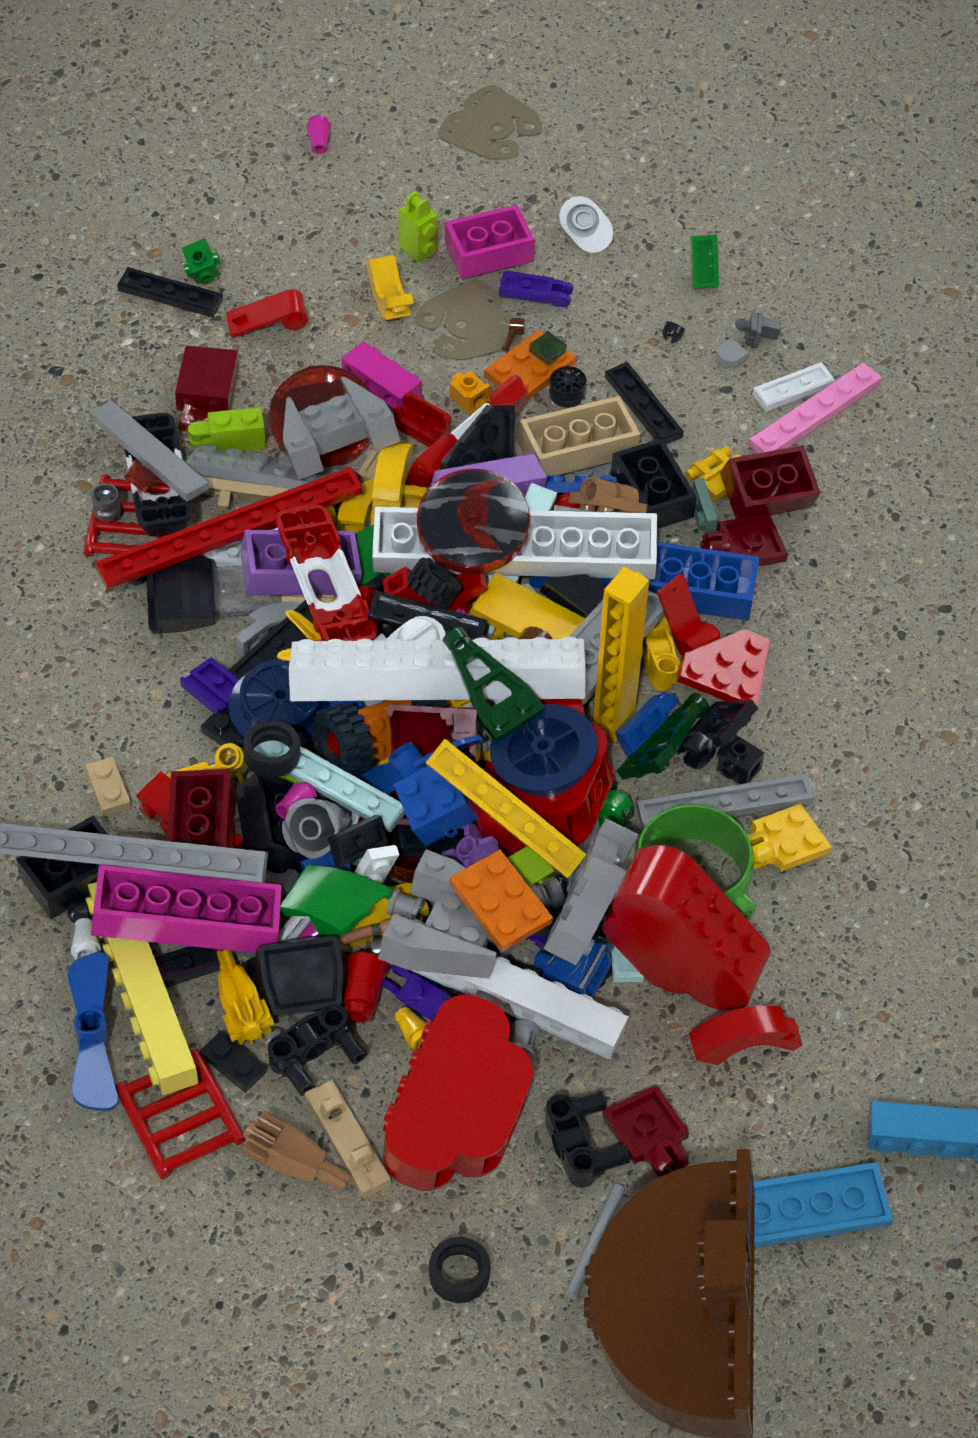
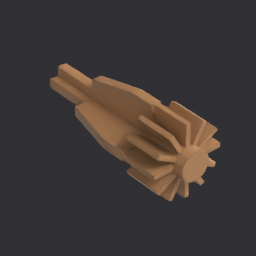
[241,1111,352,1192]

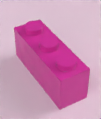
[342,341,422,412]

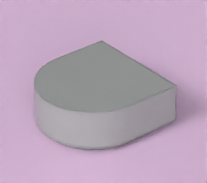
[717,338,749,367]

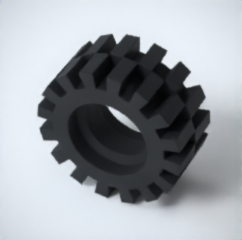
[407,557,462,608]

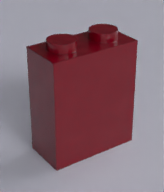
[175,345,239,414]

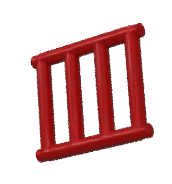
[83,474,170,557]
[115,1049,246,1179]

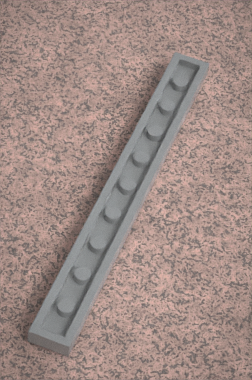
[0,823,268,883]

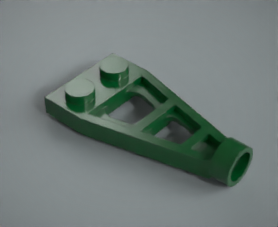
[442,627,545,743]
[617,693,709,780]

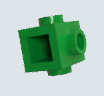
[181,238,222,284]

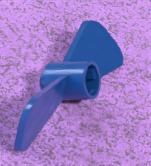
[356,735,483,795]
[67,952,118,1111]

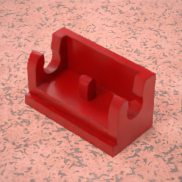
[394,391,451,447]

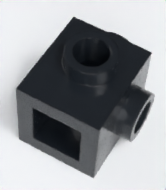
[717,735,765,784]

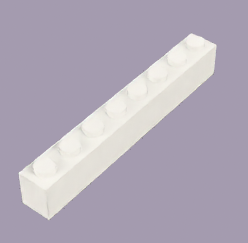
[404,917,629,1060]

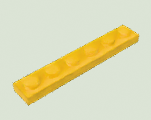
[425,739,587,879]

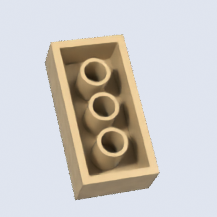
[517,396,640,478]

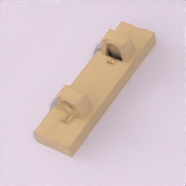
[202,476,290,512]
[304,1080,391,1198]

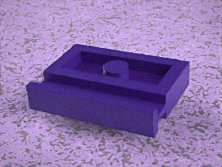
[180,657,239,715]

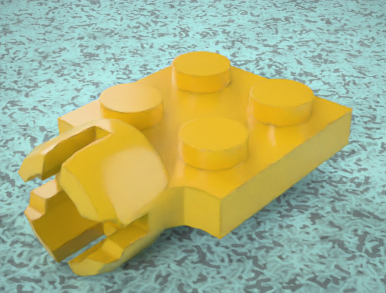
[747,803,832,872]

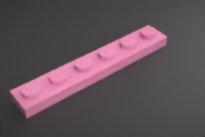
[749,362,882,453]

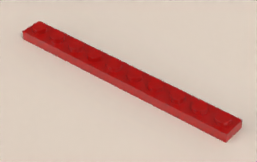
[95,467,363,590]

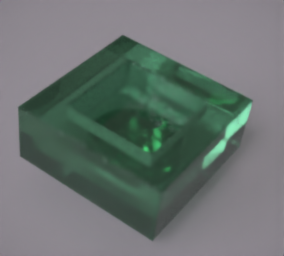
[529,331,567,365]

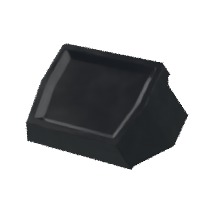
[146,554,215,634]
[246,935,351,1018]

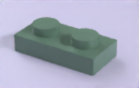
[692,478,718,534]

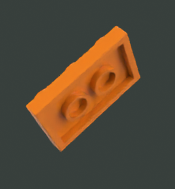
[484,329,577,403]
[449,849,553,953]

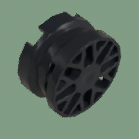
[549,366,587,408]

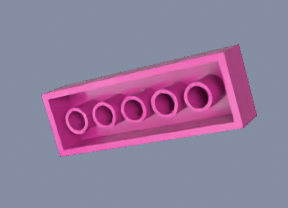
[91,865,282,953]

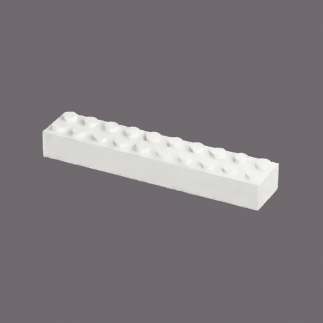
[372,507,657,579]
[289,637,585,701]

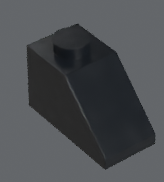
[539,574,605,618]

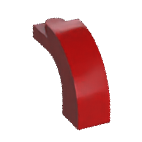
[383,566,488,612]
[689,1005,803,1065]

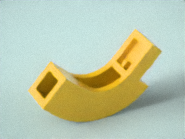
[366,255,414,320]
[370,442,414,526]
[337,478,427,534]

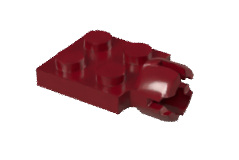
[700,513,788,566]
[602,1085,689,1177]

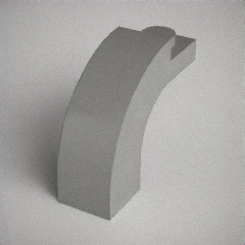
[235,602,322,658]

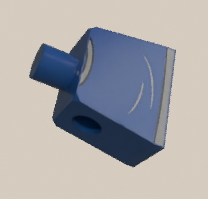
[534,943,612,998]

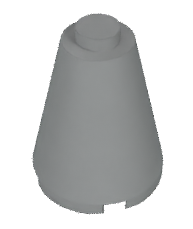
[282,798,350,858]

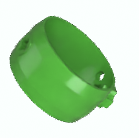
[634,804,757,921]

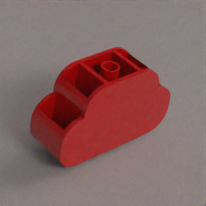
[472,699,614,858]
[602,845,771,1010]
[382,994,533,1191]

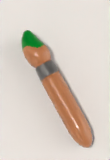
[337,918,391,945]

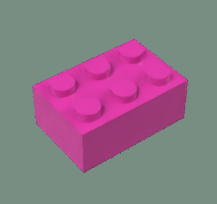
[445,205,535,279]

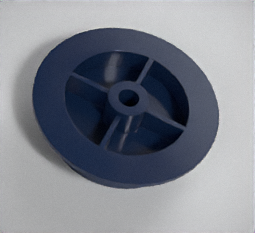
[229,659,330,747]
[490,704,597,797]

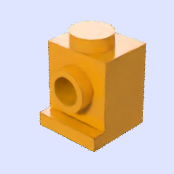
[450,371,491,416]

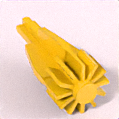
[216,950,274,1045]

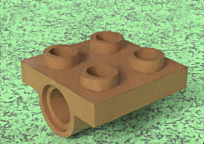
[569,477,647,513]

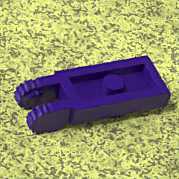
[499,270,574,307]
[382,964,452,1022]

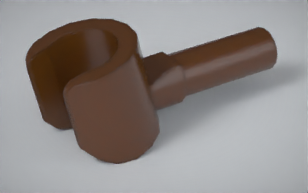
[502,318,525,351]

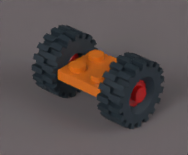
[312,700,453,776]

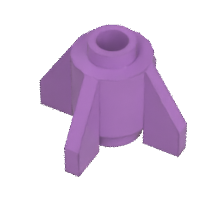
[441,822,499,868]

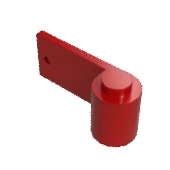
[226,289,308,338]
[657,574,720,656]

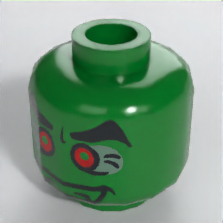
[598,790,634,827]

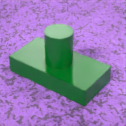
[690,234,719,288]

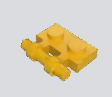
[684,446,740,502]

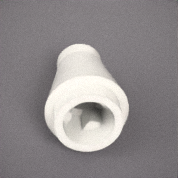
[71,918,101,960]

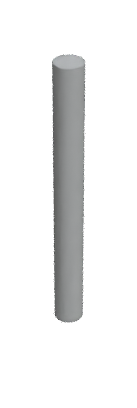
[565,1184,625,1300]

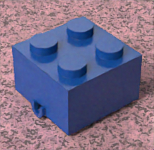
[393,766,479,846]

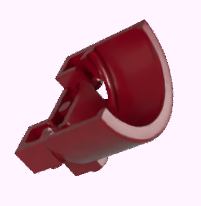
[387,704,481,829]

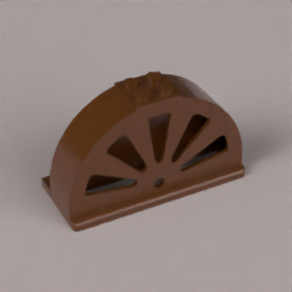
[584,1149,755,1438]

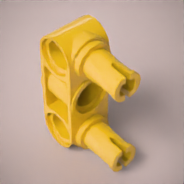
[641,616,680,691]

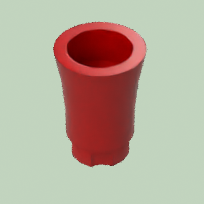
[343,952,389,1024]

